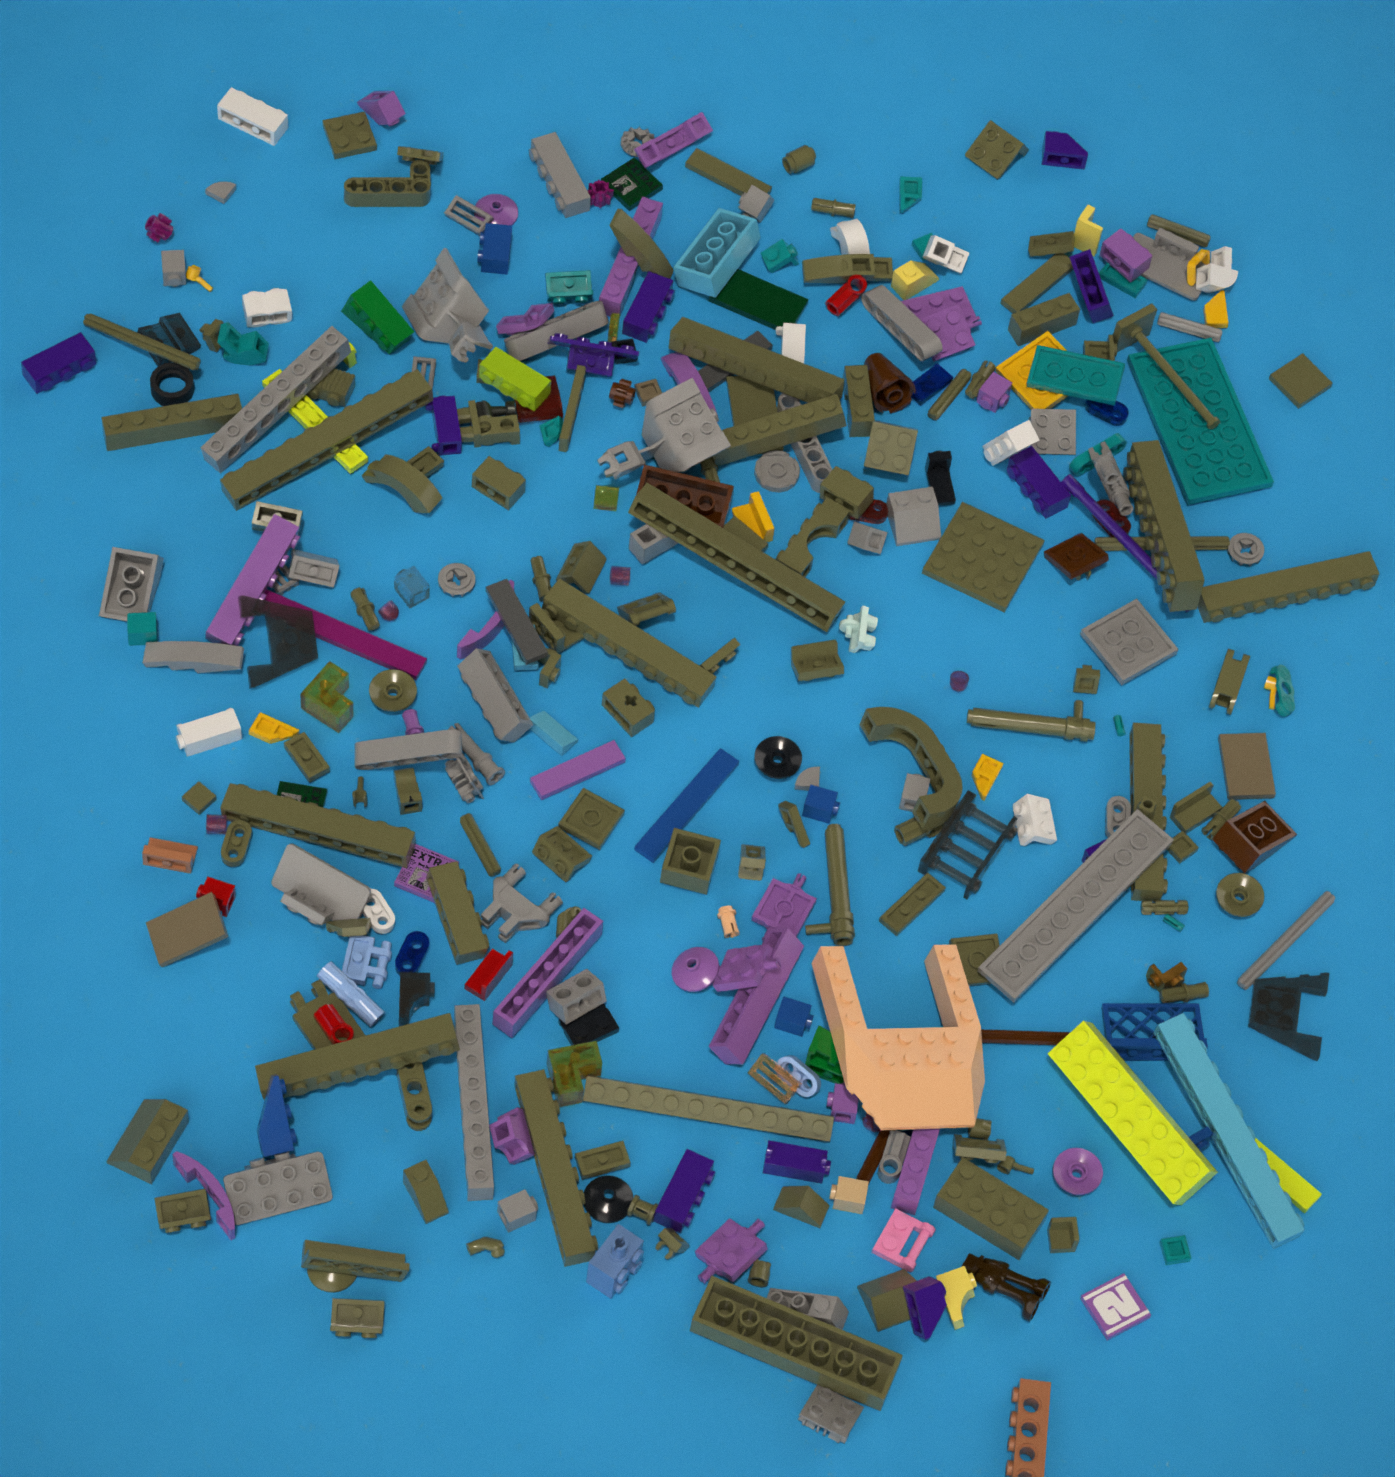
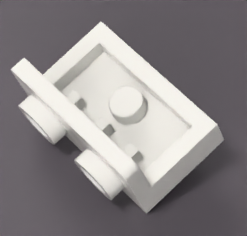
[1013,794,1057,846]

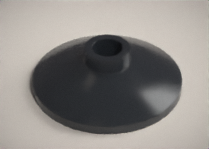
[754,736,802,779]
[584,1176,633,1223]

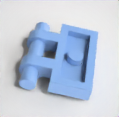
[342,935,392,989]

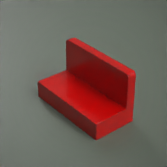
[464,948,513,1001]

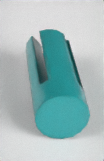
[1113,715,1126,736]
[1163,914,1185,932]

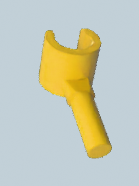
[186,265,213,292]
[1264,676,1277,710]

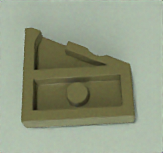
[397,146,444,165]

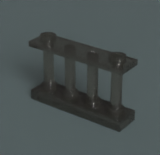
[918,790,1018,900]

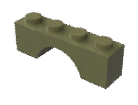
[775,497,851,577]

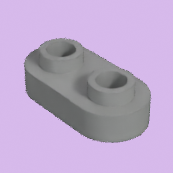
[1105,796,1131,838]

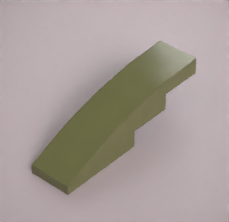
[609,209,674,279]

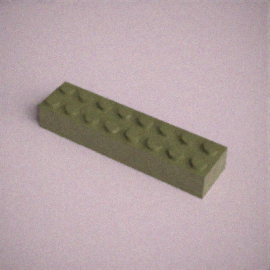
[1123,440,1205,612]
[690,1276,903,1411]

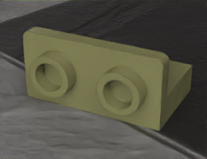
[532,826,592,882]

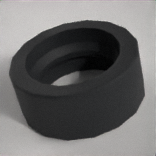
[150,362,194,406]

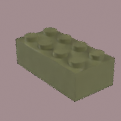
[933,1157,1049,1260]

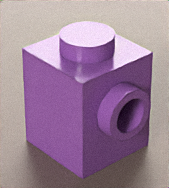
[976,372,1012,413]
[827,1083,859,1124]

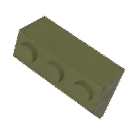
[107,1099,189,1185]

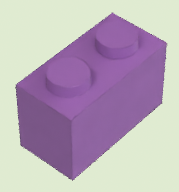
[1099,229,1153,282]

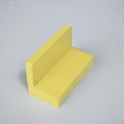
[1074,205,1103,257]

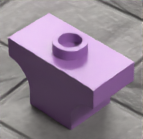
[489,1107,535,1165]

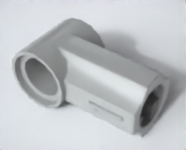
[877,1130,911,1184]

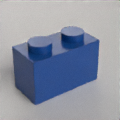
[477,223,512,275]

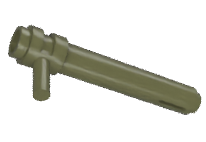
[967,700,1096,742]
[805,824,855,946]

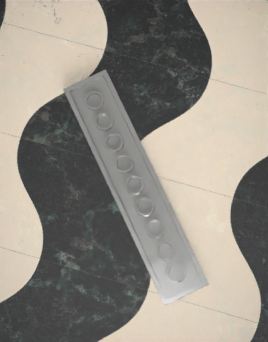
[978,809,1174,1002]

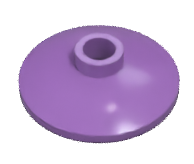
[474,194,518,225]
[672,947,719,992]
[1053,1148,1103,1195]

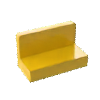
[732,491,775,542]

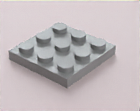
[1080,599,1178,685]

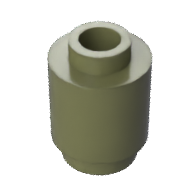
[782,145,816,174]

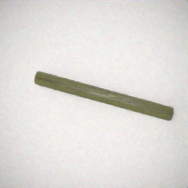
[83,313,201,370]
[1094,536,1230,551]

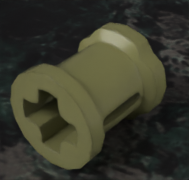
[627,1195,658,1225]

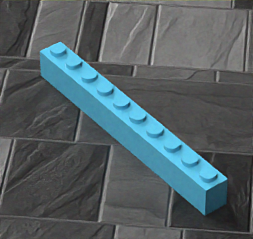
[1153,1013,1305,1249]

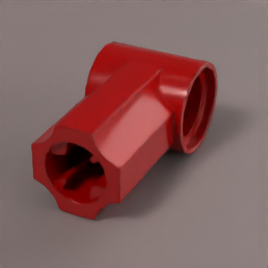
[825,275,867,316]
[314,1004,354,1045]

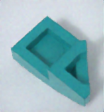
[899,176,922,213]

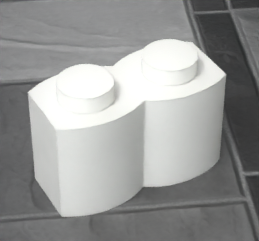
[242,288,292,327]

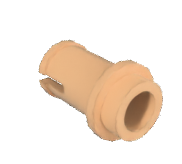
[717,905,740,938]

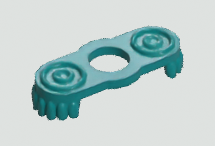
[1270,665,1295,717]

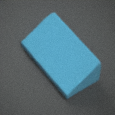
[530,711,578,756]

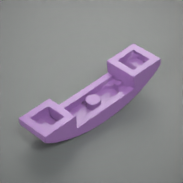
[634,112,713,168]
[661,352,719,422]
[457,580,514,660]
[172,1151,235,1241]

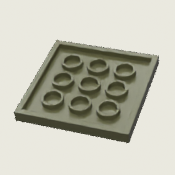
[922,502,1045,613]

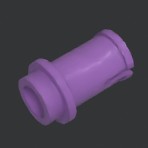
[402,709,424,735]

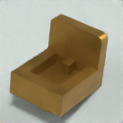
[1146,962,1187,993]

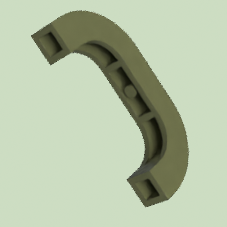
[859,707,963,830]

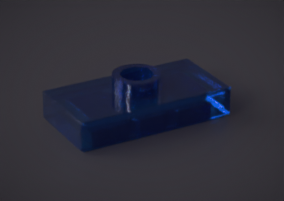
[911,363,953,406]

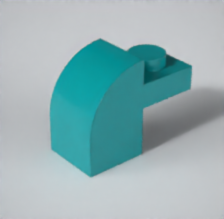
[217,322,269,366]

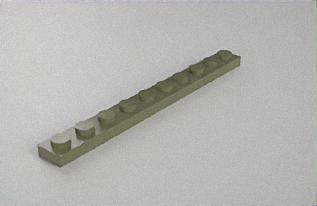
[583,1075,834,1142]

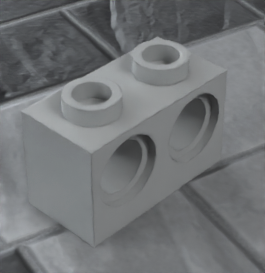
[546,969,607,1024]

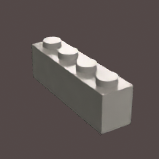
[529,132,591,218]
[457,648,533,742]

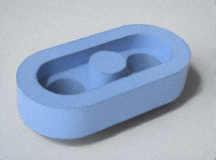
[776,1055,821,1097]

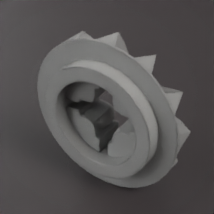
[621,126,654,157]
[1228,533,1264,566]
[438,563,475,597]

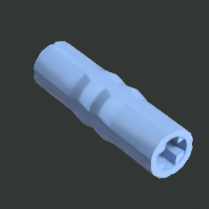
[317,961,385,1027]

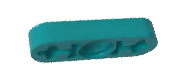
[1069,433,1127,477]

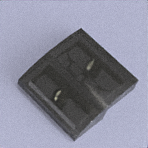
[137,313,201,366]

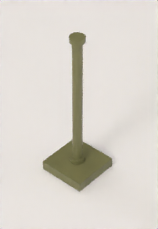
[1113,303,1220,430]

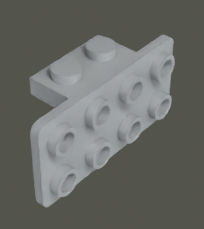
[1133,228,1205,301]
[271,843,371,925]
[223,1151,333,1225]

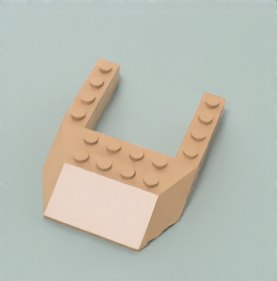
[811,944,985,1130]

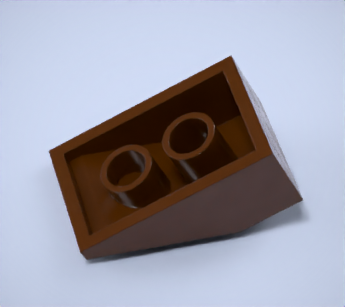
[1212,801,1297,873]

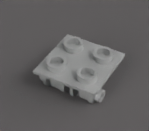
[1029,409,1076,455]
[445,753,484,803]
[798,1385,864,1444]

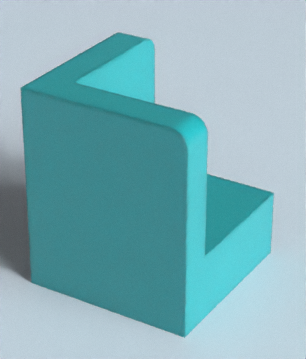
[127,612,157,646]

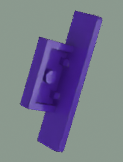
[547,333,639,377]

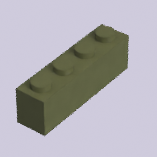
[426,861,489,965]

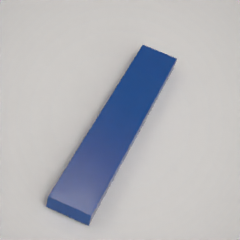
[634,748,739,863]

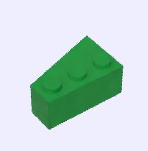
[341,280,414,355]
[805,1025,845,1084]

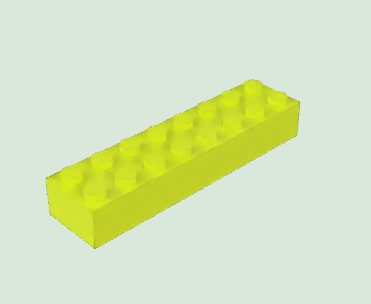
[1047,1020,1218,1205]

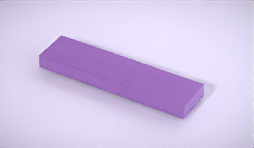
[530,740,626,800]

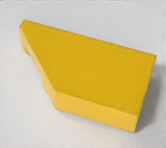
[1203,290,1229,328]
[249,712,299,744]
[971,754,1004,801]

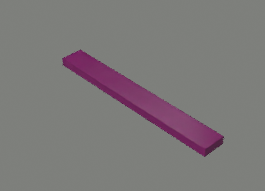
[254,589,427,681]

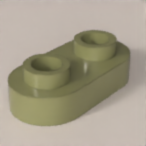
[221,820,252,867]

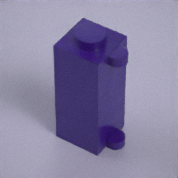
[425,395,462,456]
[763,1140,831,1184]

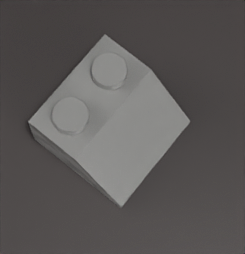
[885,487,941,546]

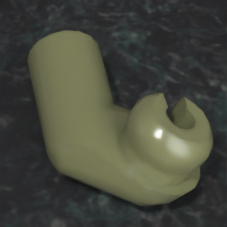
[466,1237,505,1258]

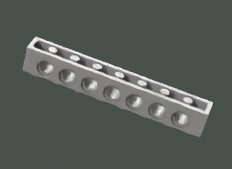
[200,326,351,474]
[454,1004,494,1201]

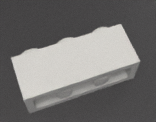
[217,87,288,146]
[982,420,1039,466]

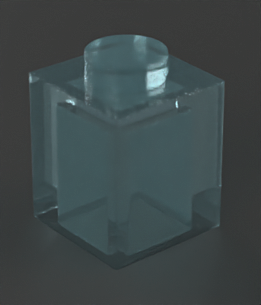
[394,566,430,608]

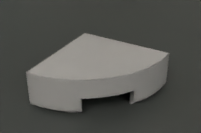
[205,182,236,204]
[795,767,820,791]

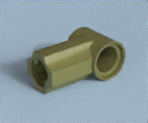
[894,817,946,846]

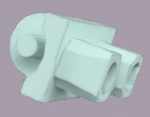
[839,606,878,653]

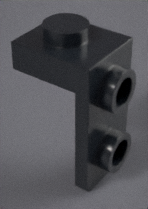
[925,451,956,506]

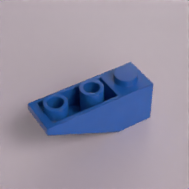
[257,1074,297,1157]

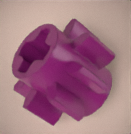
[587,180,614,208]
[145,213,173,243]

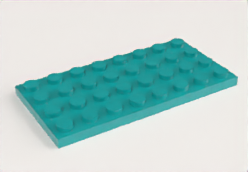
[1127,337,1274,505]

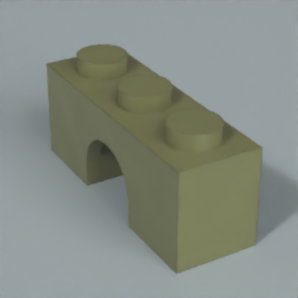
[843,365,875,437]

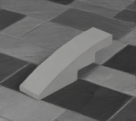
[142,641,244,673]

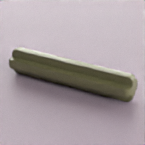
[1147,214,1211,247]
[927,369,971,421]
[460,813,501,877]

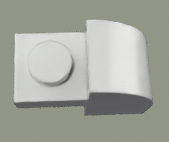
[830,219,870,255]
[923,235,969,273]
[1196,246,1238,293]

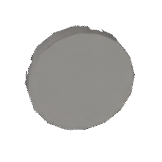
[754,450,800,493]

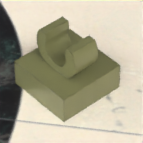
[199,319,223,352]
[1073,665,1100,694]
[655,1228,690,1259]

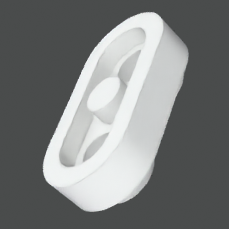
[362,889,395,934]

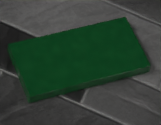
[709,269,809,330]

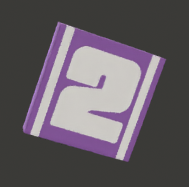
[1080,1273,1151,1341]

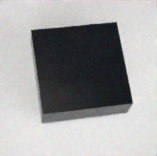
[611,339,638,364]

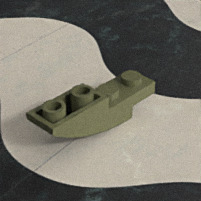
[802,254,893,284]

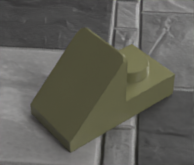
[738,844,766,881]

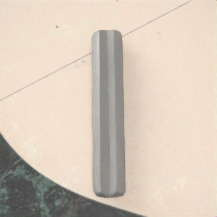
[1157,312,1223,342]

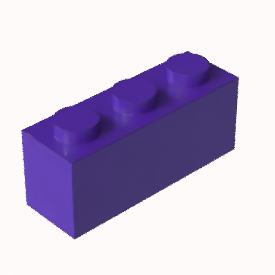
[1069,249,1114,323]
[622,271,675,343]
[21,332,96,394]
[1007,446,1071,519]
[653,1149,716,1234]

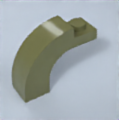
[362,454,442,513]

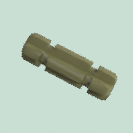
[1141,900,1189,915]

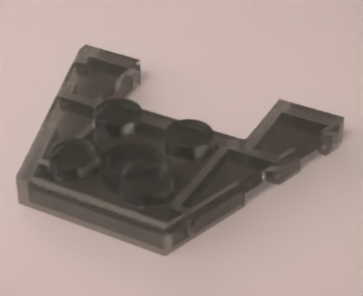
[238,596,318,689]
[1248,972,1330,1061]

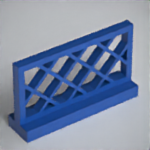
[1101,1003,1208,1061]

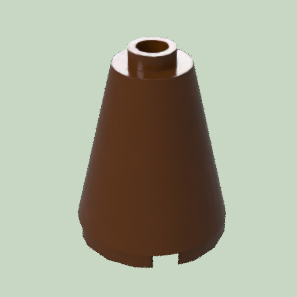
[864,353,916,413]

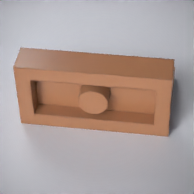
[142,837,198,874]

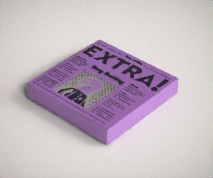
[394,844,459,903]

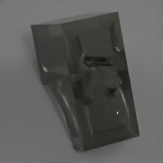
[399,972,435,1026]

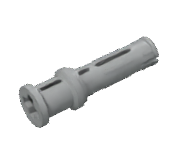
[448,723,505,785]

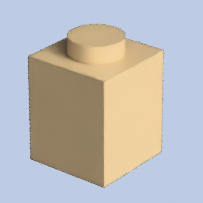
[829,1176,869,1214]

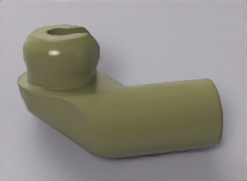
[556,906,581,938]

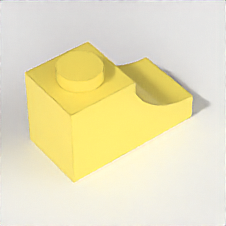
[936,1266,977,1330]

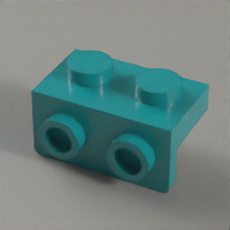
[545,270,593,304]

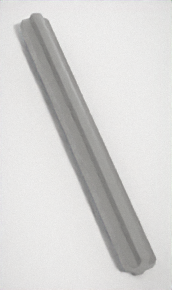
[1237,891,1335,990]

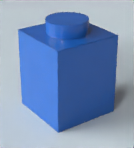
[802,784,840,824]
[774,996,814,1037]

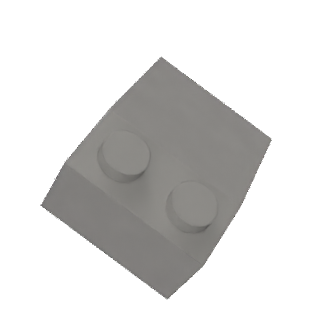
[99,547,164,621]

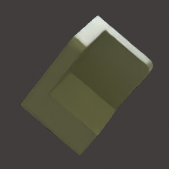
[1047,1217,1079,1253]

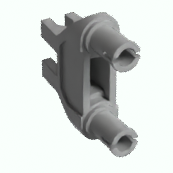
[1088,441,1133,516]
[481,864,563,943]

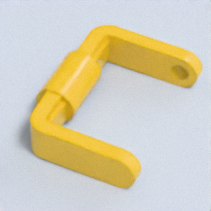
[1187,249,1210,286]

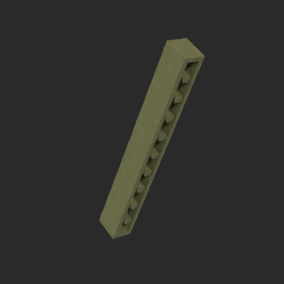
[220,369,433,511]
[628,483,845,632]

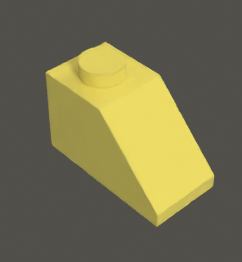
[891,260,939,300]

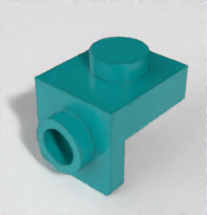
[761,239,799,273]

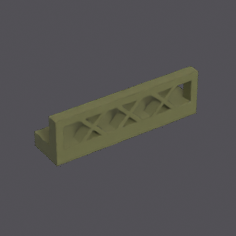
[301,1240,410,1282]

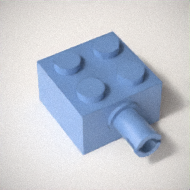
[586,1224,644,1299]

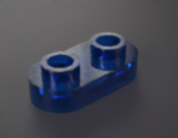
[1085,399,1129,426]
[395,931,429,978]

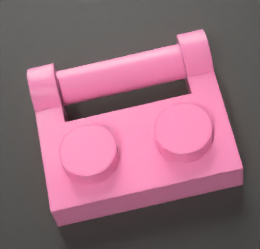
[872,1208,936,1272]

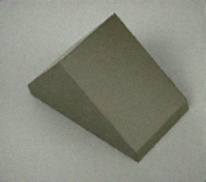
[773,1186,829,1228]

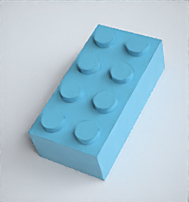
[673,208,761,298]

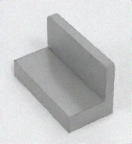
[288,549,340,588]

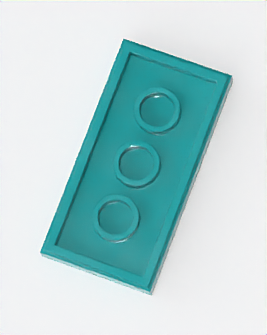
[1027,345,1125,405]

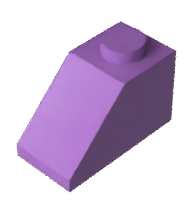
[357,91,406,126]

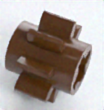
[609,379,636,408]

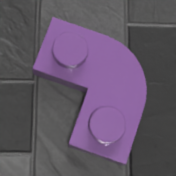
[496,303,554,335]

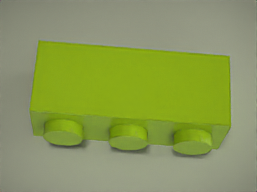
[479,347,551,411]

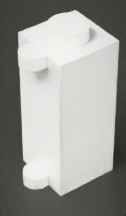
[775,323,806,363]
[176,708,242,757]

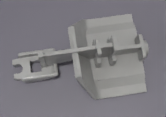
[402,248,493,363]
[597,378,731,480]

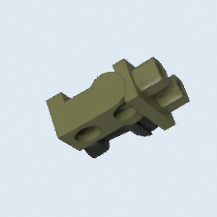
[457,400,520,448]

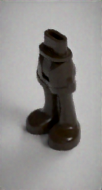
[962,1253,1051,1322]

